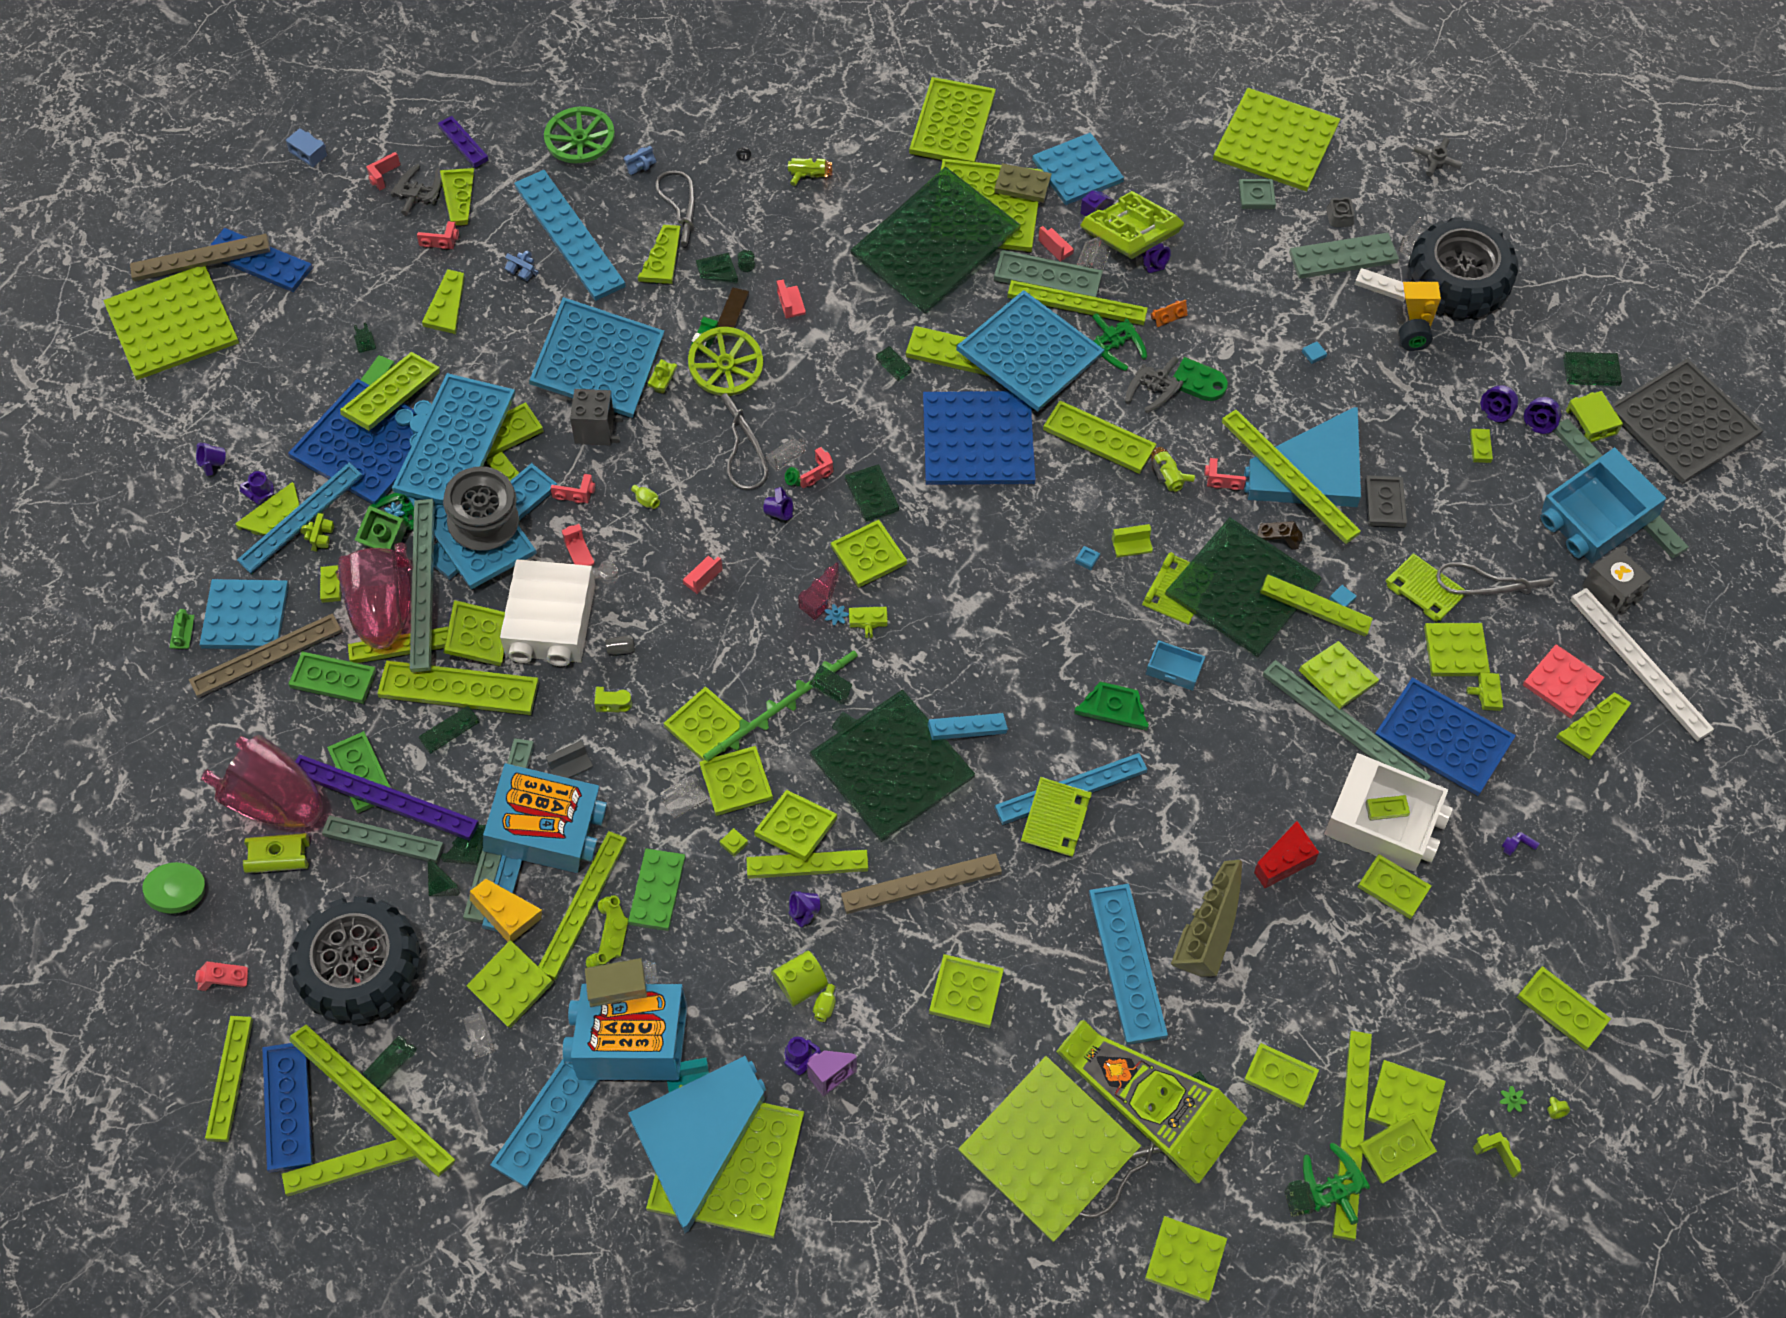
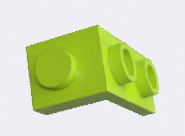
[1473,1132,1522,1178]

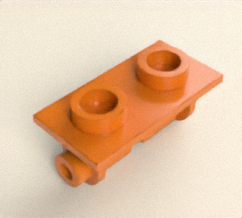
[1150,300,1188,327]

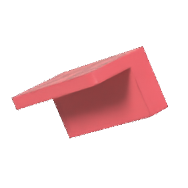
[1038,226,1074,262]
[777,280,806,318]
[683,556,722,594]

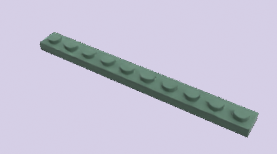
[1553,418,1689,559]
[410,499,435,672]
[1262,660,1431,781]
[463,738,534,923]

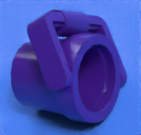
[1142,243,1171,273]
[196,443,226,476]
[239,471,275,504]
[763,487,793,520]
[789,891,820,927]
[783,1036,821,1075]

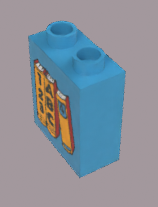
[483,763,607,873]
[563,984,687,1080]

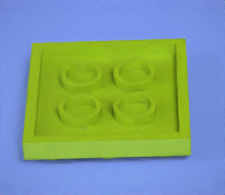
[831,520,907,588]
[443,600,505,666]
[1424,623,1490,676]
[1299,641,1379,710]
[663,686,743,761]
[699,746,773,816]
[754,790,837,861]
[467,940,554,1028]
[929,954,1004,1028]
[1367,1060,1446,1139]
[1145,1216,1227,1303]

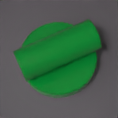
[785,467,801,486]

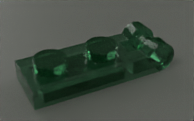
[362,1035,417,1090]

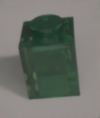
[1284,1180,1316,1217]

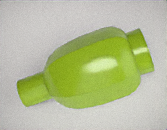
[631,485,660,509]
[813,984,836,1022]

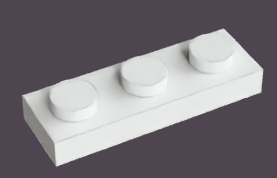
[1355,268,1405,302]

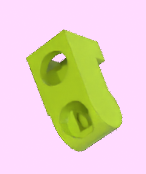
[594,687,632,712]

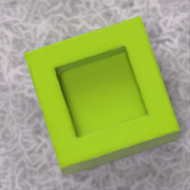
[720,828,748,857]

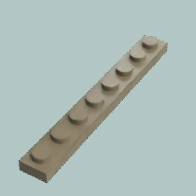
[130,234,270,281]
[189,613,342,698]
[841,853,1002,914]

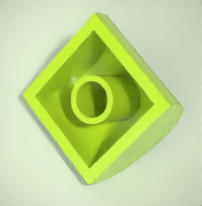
[771,950,828,1007]

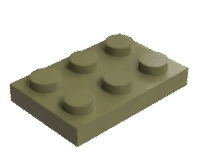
[994,163,1052,203]

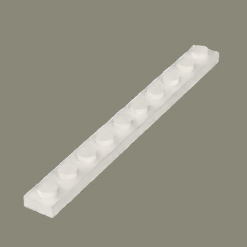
[1570,588,1714,742]

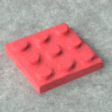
[1523,645,1604,718]

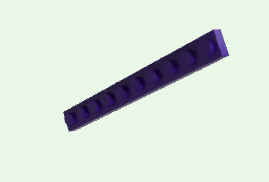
[290,754,479,841]

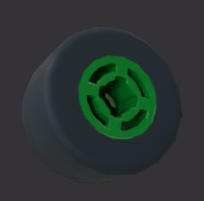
[1398,319,1433,351]

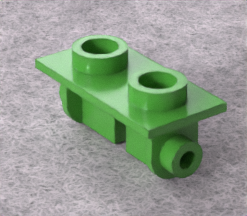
[170,609,195,649]

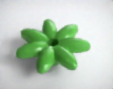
[1500,1086,1527,1112]

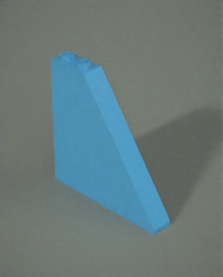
[1244,407,1361,507]
[628,1056,766,1233]

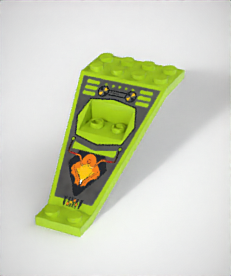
[1056,1020,1247,1184]

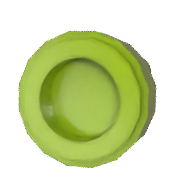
[1547,1097,1570,1119]

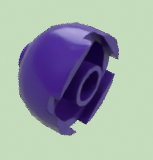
[1480,385,1519,422]
[1524,397,1562,434]

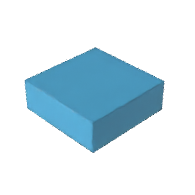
[1302,341,1327,364]
[1075,546,1100,570]
[1329,585,1357,607]

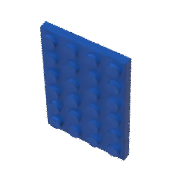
[1375,677,1516,796]

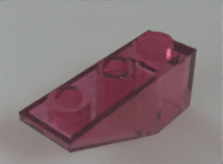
[798,562,839,620]

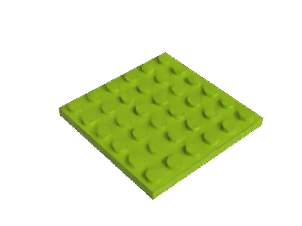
[1213,88,1341,192]
[930,159,1043,252]
[103,266,239,381]
[958,1056,1141,1242]
[646,1085,804,1239]

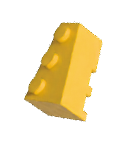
[1403,282,1441,328]
[470,879,542,942]

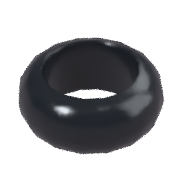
[736,147,752,160]

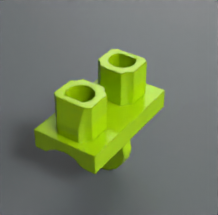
[648,359,678,394]
[301,513,334,552]

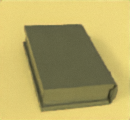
[585,958,647,1007]

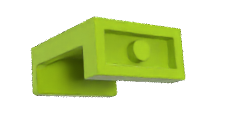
[1566,391,1623,443]

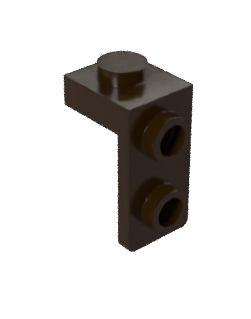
[1257,521,1303,550]

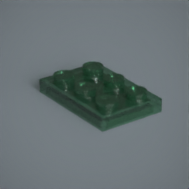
[1563,352,1622,386]
[845,464,899,522]

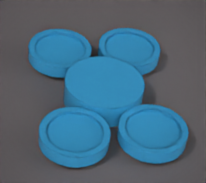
[395,400,431,447]

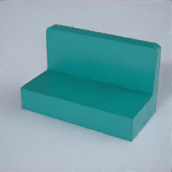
[667,1058,709,1093]

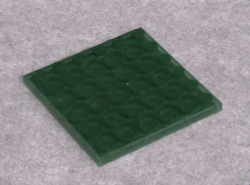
[1165,517,1322,657]
[809,689,975,842]

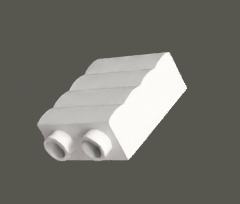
[500,560,595,666]
[1324,753,1453,871]

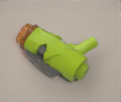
[788,156,832,186]
[1151,447,1195,492]

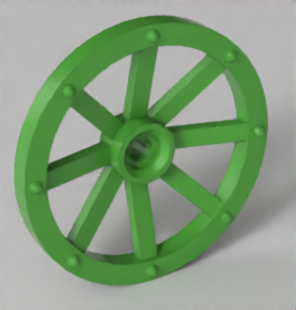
[544,107,615,163]

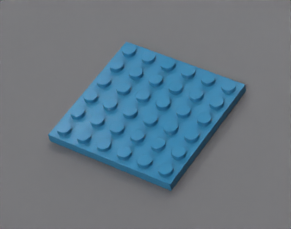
[956,290,1104,412]
[529,297,664,418]

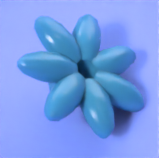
[384,502,405,517]
[825,604,849,626]

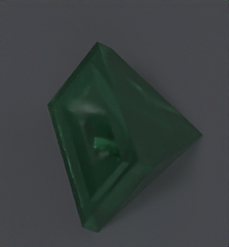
[428,859,460,896]

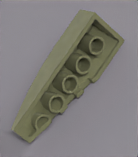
[1171,860,1242,977]

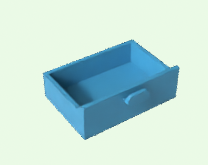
[1146,640,1205,691]

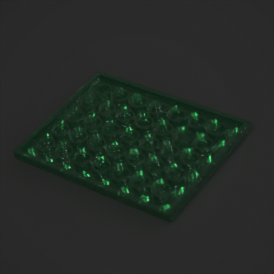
[851,166,1020,314]

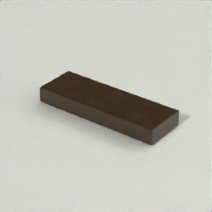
[718,287,749,328]

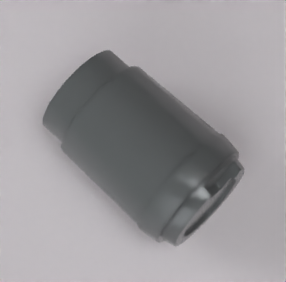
[605,635,635,655]

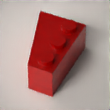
[1254,821,1319,888]

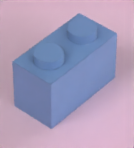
[286,128,327,167]

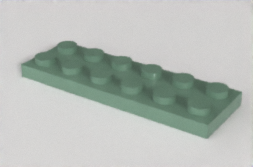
[1289,233,1399,279]
[994,250,1103,297]

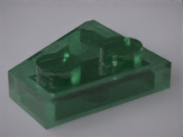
[696,253,738,282]
[441,825,486,865]

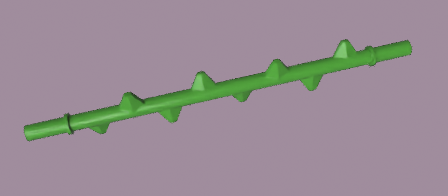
[703,650,858,762]

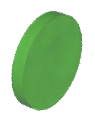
[143,862,205,913]

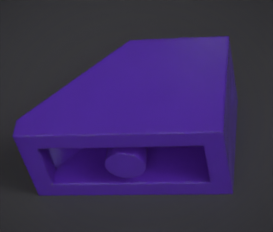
[1080,190,1114,217]

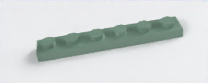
[322,815,444,863]

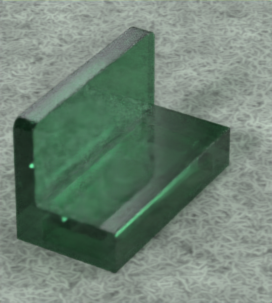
[809,665,852,704]

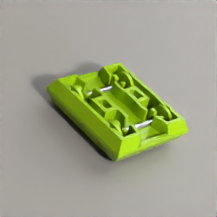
[1080,191,1184,259]

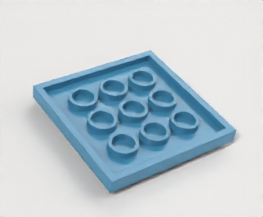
[1032,133,1124,205]
[199,579,289,649]

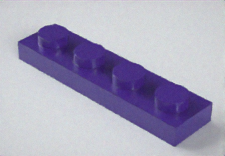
[438,116,489,168]

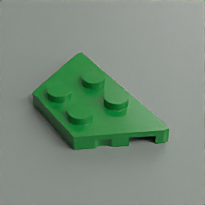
[1074,681,1149,731]

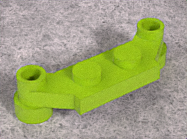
[586,895,628,968]

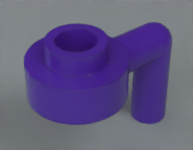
[1502,832,1540,856]

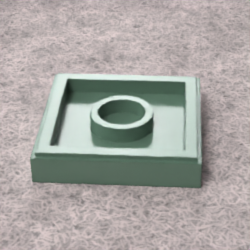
[1238,179,1276,209]

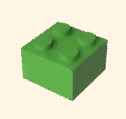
[355,506,409,557]

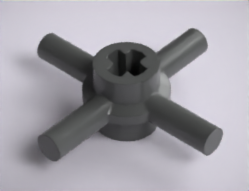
[1413,138,1463,177]

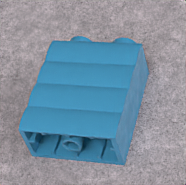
[1540,447,1666,563]

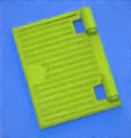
[1142,552,1215,625]
[1386,553,1465,622]
[1021,777,1092,857]

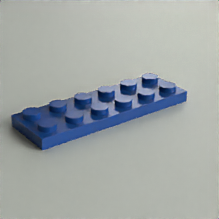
[210,228,313,292]
[262,1043,313,1173]

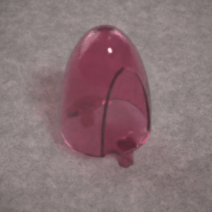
[336,543,412,649]
[200,735,323,829]

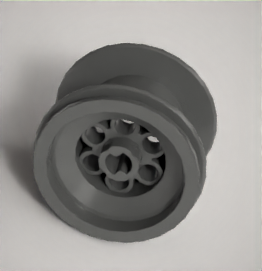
[443,466,519,551]

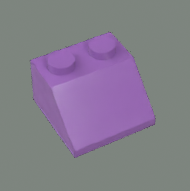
[807,1051,857,1097]

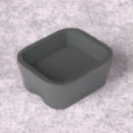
[1326,197,1355,227]

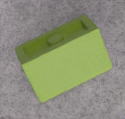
[1112,524,1153,558]

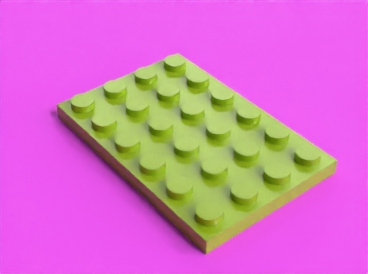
[909,77,996,162]

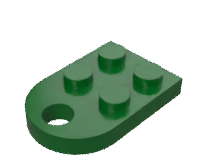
[1173,357,1228,401]

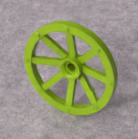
[688,327,763,396]

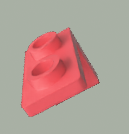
[366,152,400,191]
[417,221,459,249]
[800,447,833,488]
[1204,458,1246,490]
[550,474,595,503]
[562,524,594,566]
[195,962,248,991]

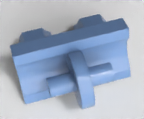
[624,146,656,175]
[504,251,539,282]

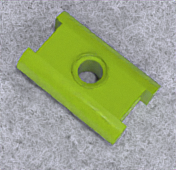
[243,833,309,874]

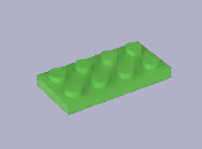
[288,652,376,704]
[327,731,390,814]
[628,848,686,931]

